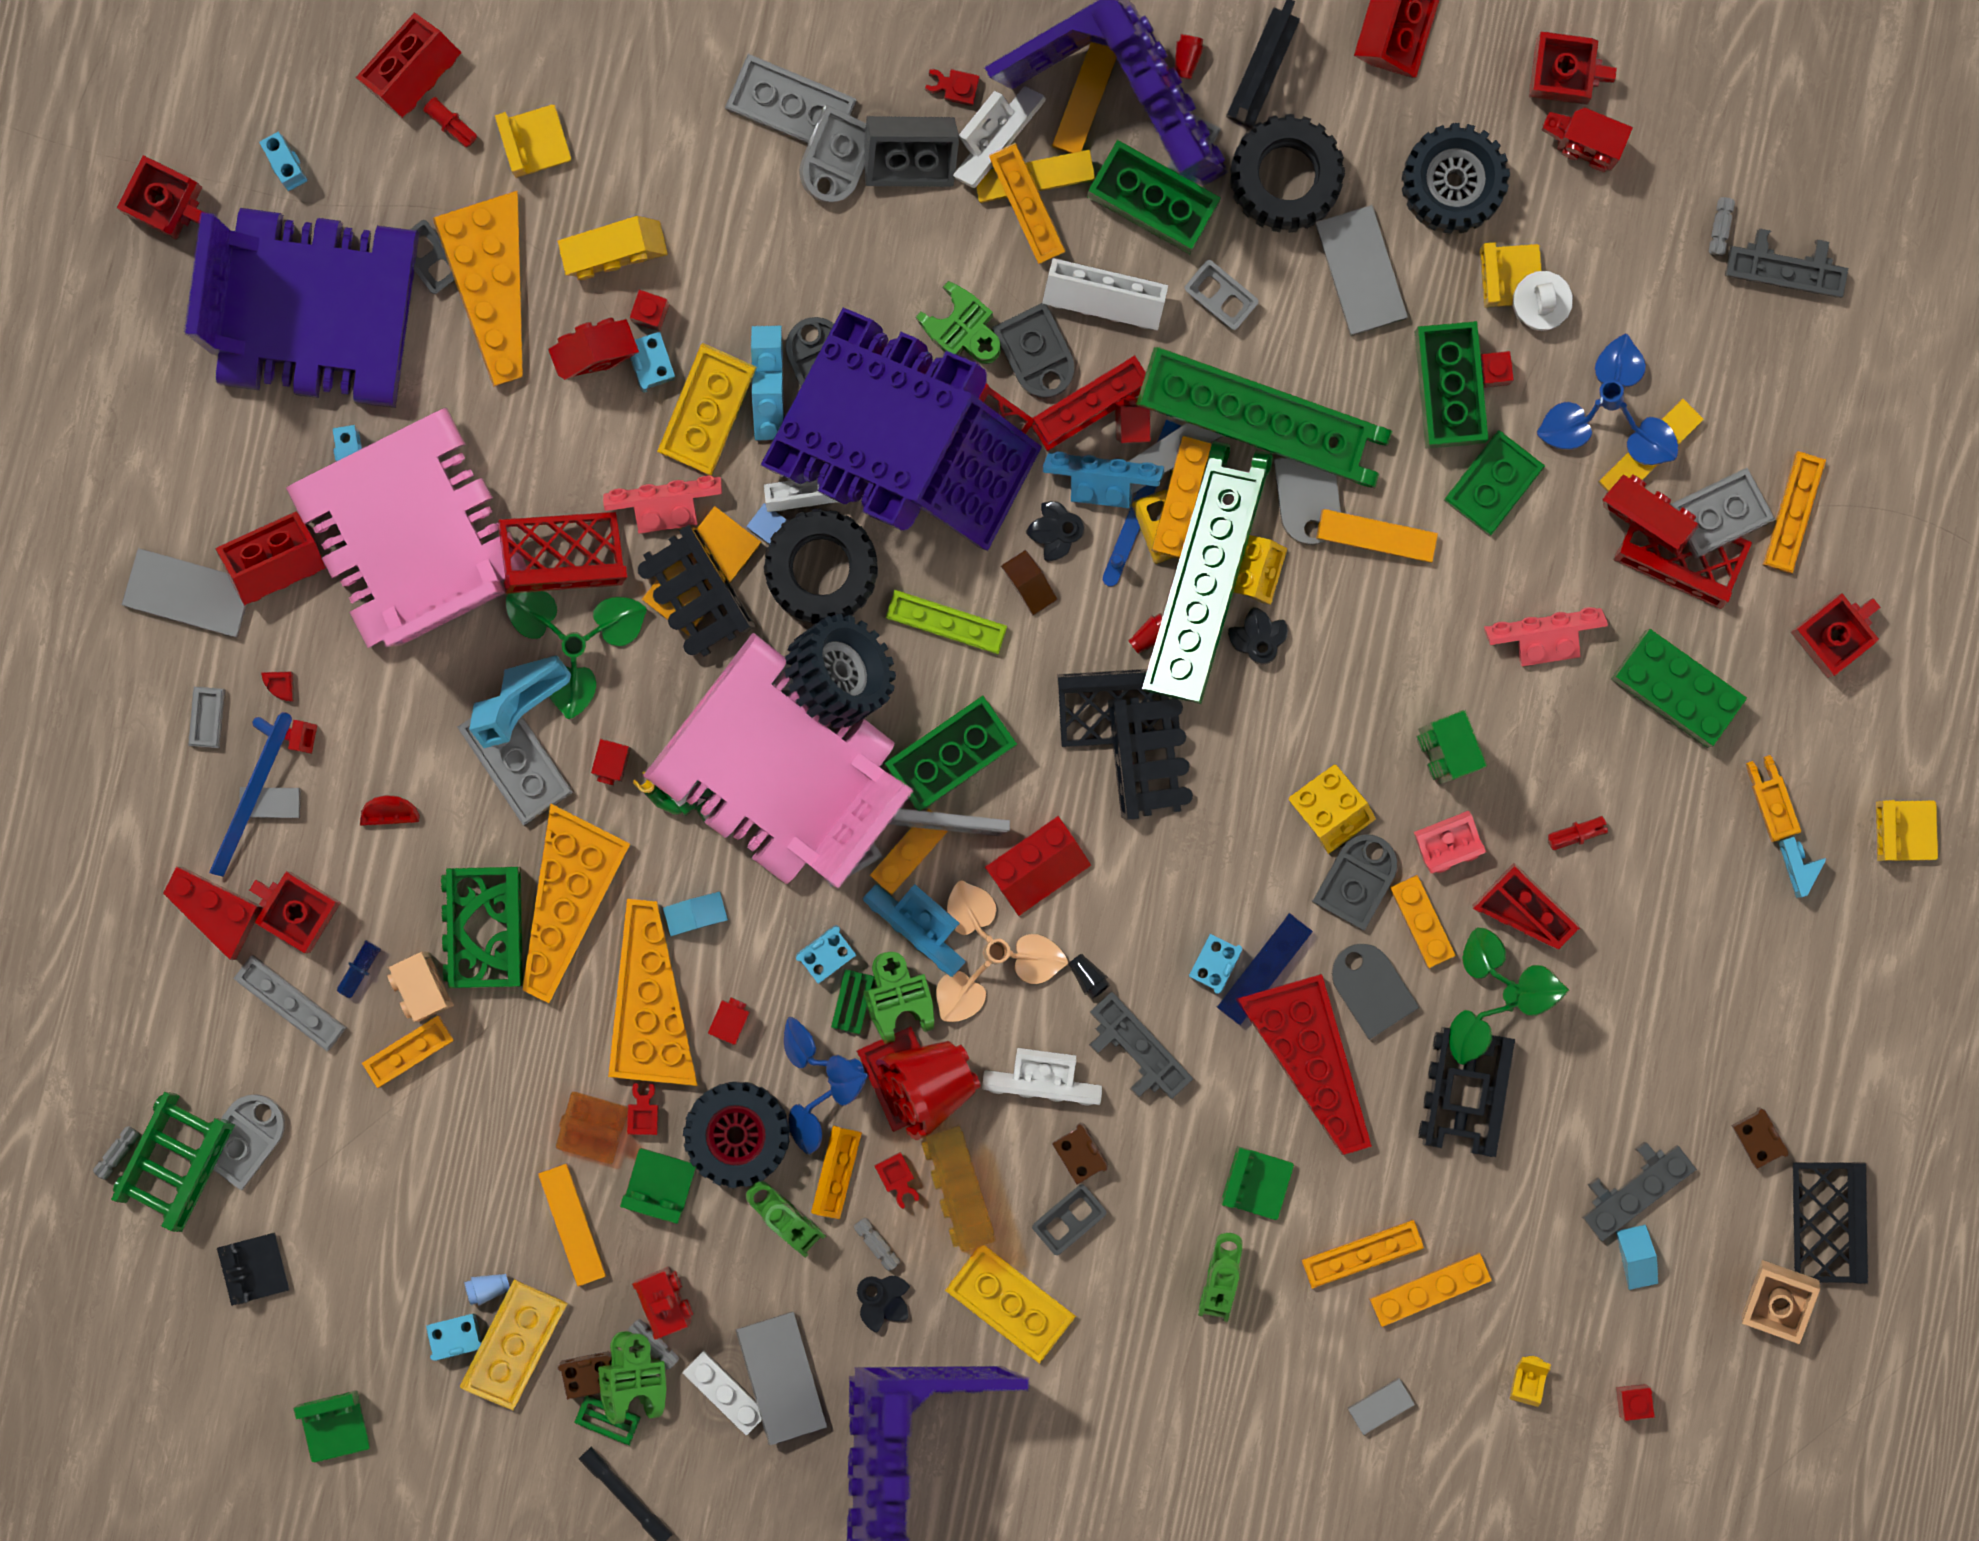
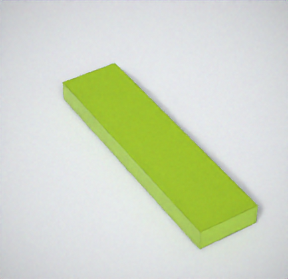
[885,590,1007,655]

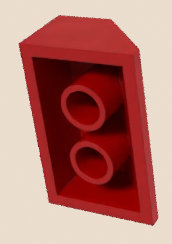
[1354,0,1439,78]
[355,12,462,118]
[1602,474,1698,556]
[215,511,326,606]
[985,816,1092,916]

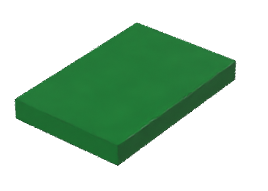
[1444,430,1545,536]

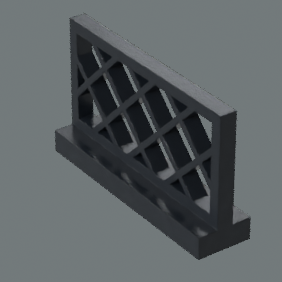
[1226,0,1300,128]
[1057,669,1180,747]
[1793,1162,1868,1284]

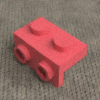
[1414,811,1486,873]

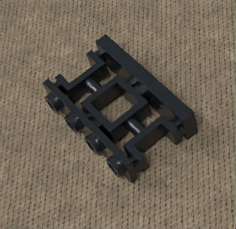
[1418,1027,1515,1157]

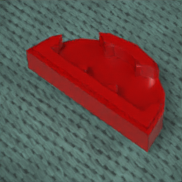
[360,795,420,826]

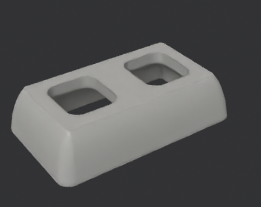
[1185,260,1258,330]

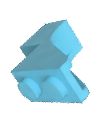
[751,326,784,441]
[469,655,571,748]

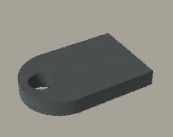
[992,303,1074,398]
[786,317,834,386]
[1312,834,1397,931]
[1332,944,1419,1040]

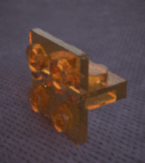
[556,1091,628,1164]

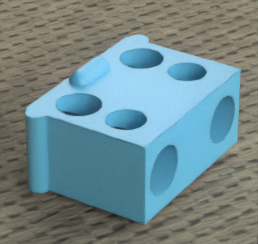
[259,131,308,192]
[630,332,675,393]
[333,425,362,462]
[796,925,856,984]
[1189,934,1243,994]
[426,1314,482,1361]

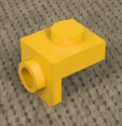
[1509,1356,1551,1407]

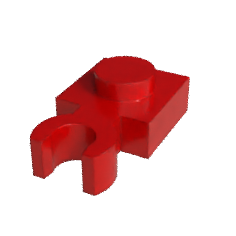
[925,69,980,106]
[627,1083,659,1135]
[874,1152,919,1209]

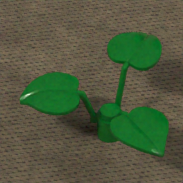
[506,591,647,719]
[1449,927,1569,1065]

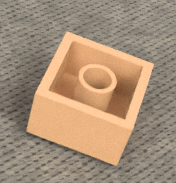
[387,952,454,1022]
[1742,1260,1820,1344]

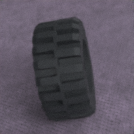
[1230,114,1345,233]
[764,509,878,624]

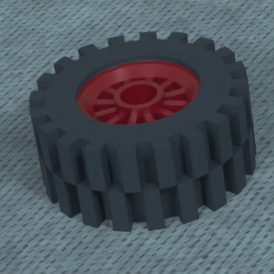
[683,1081,790,1188]

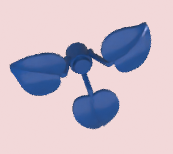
[1537,334,1678,465]
[784,1017,868,1155]

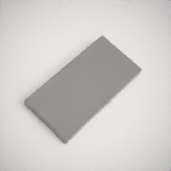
[725,54,857,144]
[1315,205,1408,336]
[122,548,247,638]
[457,716,574,826]
[735,1312,827,1445]

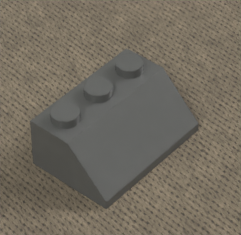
[864,116,959,187]

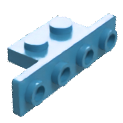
[1043,452,1164,508]
[863,884,965,977]

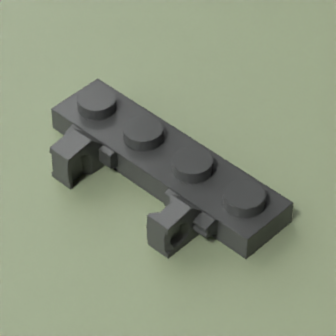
[1725,228,1849,298]
[1089,991,1193,1099]
[1582,1142,1697,1242]

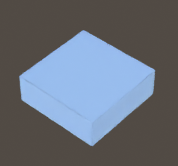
[746,503,786,544]

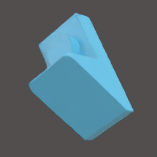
[1778,837,1826,898]

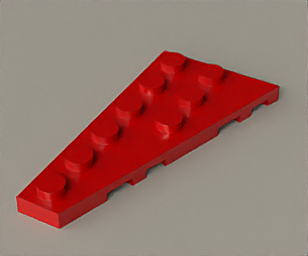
[1236,974,1372,1155]

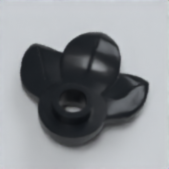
[1026,501,1085,561]
[1228,607,1288,665]
[857,1275,910,1333]

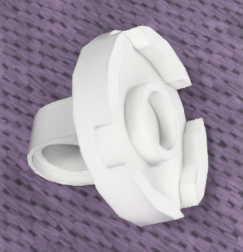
[1513,271,1573,331]

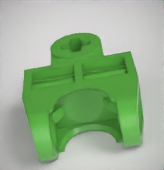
[915,281,1001,364]
[863,952,934,1044]
[746,1181,826,1258]
[1198,1233,1243,1322]
[599,1331,666,1424]

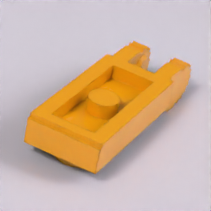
[1746,755,1801,842]

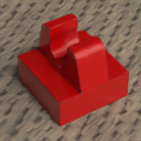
[284,720,317,754]

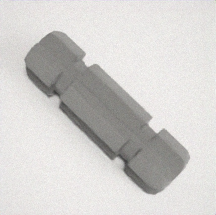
[1709,197,1735,256]
[93,1126,140,1180]
[854,1218,900,1271]
[628,1319,679,1370]

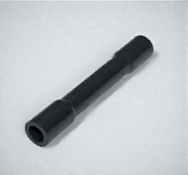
[578,1446,673,1541]

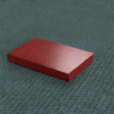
[857,1026,920,1132]

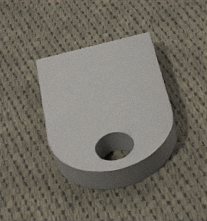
[799,105,866,202]
[1274,458,1341,545]
[199,1094,285,1190]

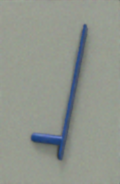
[1102,419,1181,586]
[209,712,292,877]

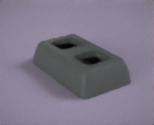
[410,220,454,294]
[1032,1184,1107,1255]

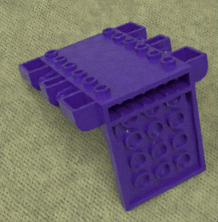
[984,0,1228,186]
[185,208,420,408]
[761,307,1042,551]
[847,1366,1029,1541]

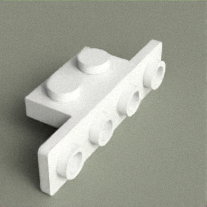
[953,87,1046,188]
[982,1048,1102,1106]

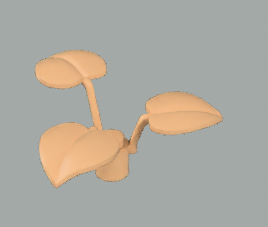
[936,880,1068,1022]

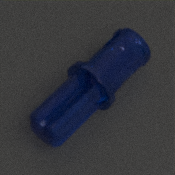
[337,940,382,998]

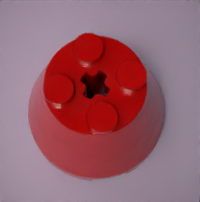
[876,1041,981,1140]

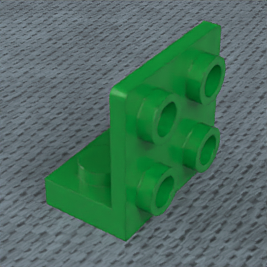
[1220,1146,1294,1220]
[620,1148,696,1224]
[293,1390,370,1463]

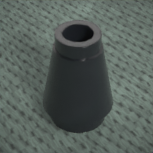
[1068,954,1110,999]

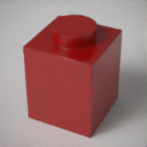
[629,290,670,332]
[1481,351,1514,388]
[1115,398,1151,443]
[591,739,631,786]
[708,997,751,1045]
[1616,1384,1655,1421]

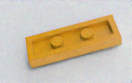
[870,808,948,895]
[1390,875,1456,968]
[362,1015,455,1088]
[811,1126,862,1219]

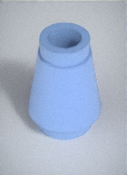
[464,1273,510,1306]

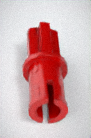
[423,97,477,148]
[1548,816,1608,850]

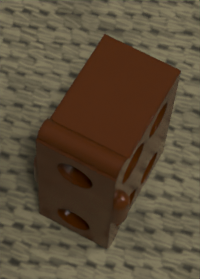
[1731,1107,1788,1169]
[1052,1122,1109,1185]
[558,1351,612,1400]

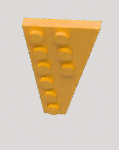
[433,190,523,387]
[522,803,630,1003]
[608,899,698,1086]

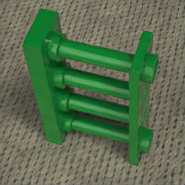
[111,1091,235,1232]

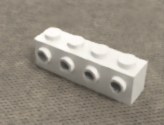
[1042,258,1168,331]

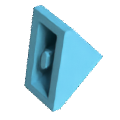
[663,892,728,936]
[1616,1225,1658,1290]

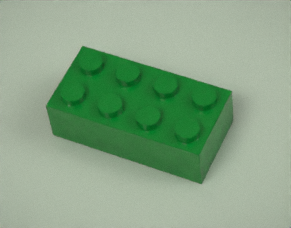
[1087,140,1221,255]
[1414,321,1489,449]
[1611,629,1747,748]
[885,695,1017,811]
[1416,710,1487,784]

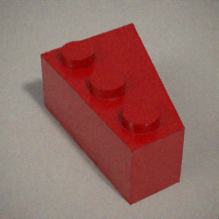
[1473,863,1580,950]
[163,867,262,960]

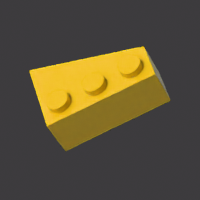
[557,216,668,280]

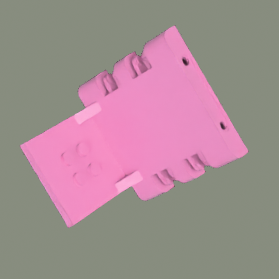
[286,408,527,648]
[643,633,913,888]

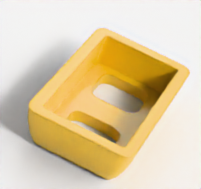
[1132,489,1174,564]

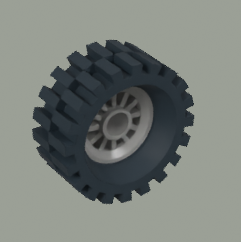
[1401,123,1510,234]
[784,614,896,728]

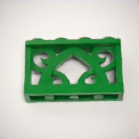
[441,867,523,988]

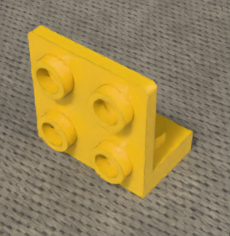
[494,104,571,178]
[1480,242,1541,308]
[1233,535,1288,605]
[1288,764,1376,854]
[1876,800,1938,861]

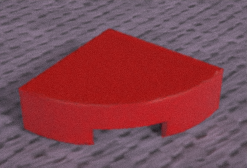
[261,671,294,702]

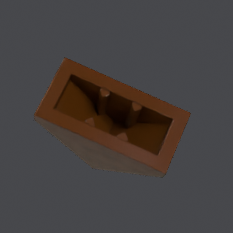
[1001,550,1058,616]

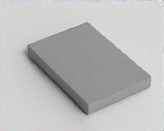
[1670,468,1775,559]

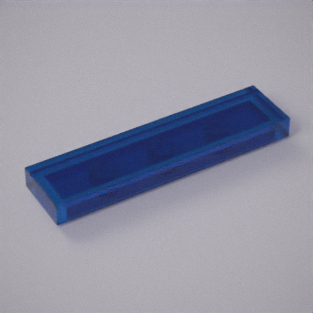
[1217,913,1313,1025]

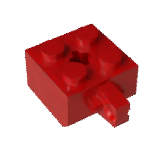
[1529,31,1617,105]
[1541,107,1633,172]
[117,155,205,240]
[548,318,639,380]
[1791,593,1881,678]
[249,871,341,953]
[632,1267,694,1340]

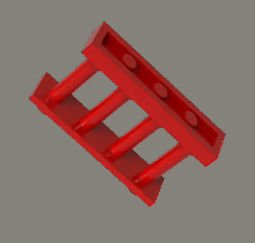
[1032,355,1146,452]

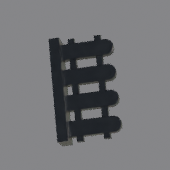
[638,525,756,657]
[1108,695,1193,820]

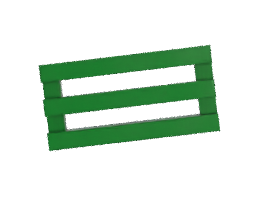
[831,969,874,1034]
[574,1395,641,1446]

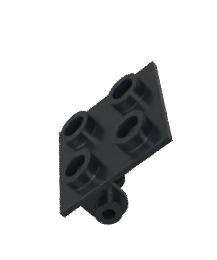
[217,1232,290,1306]

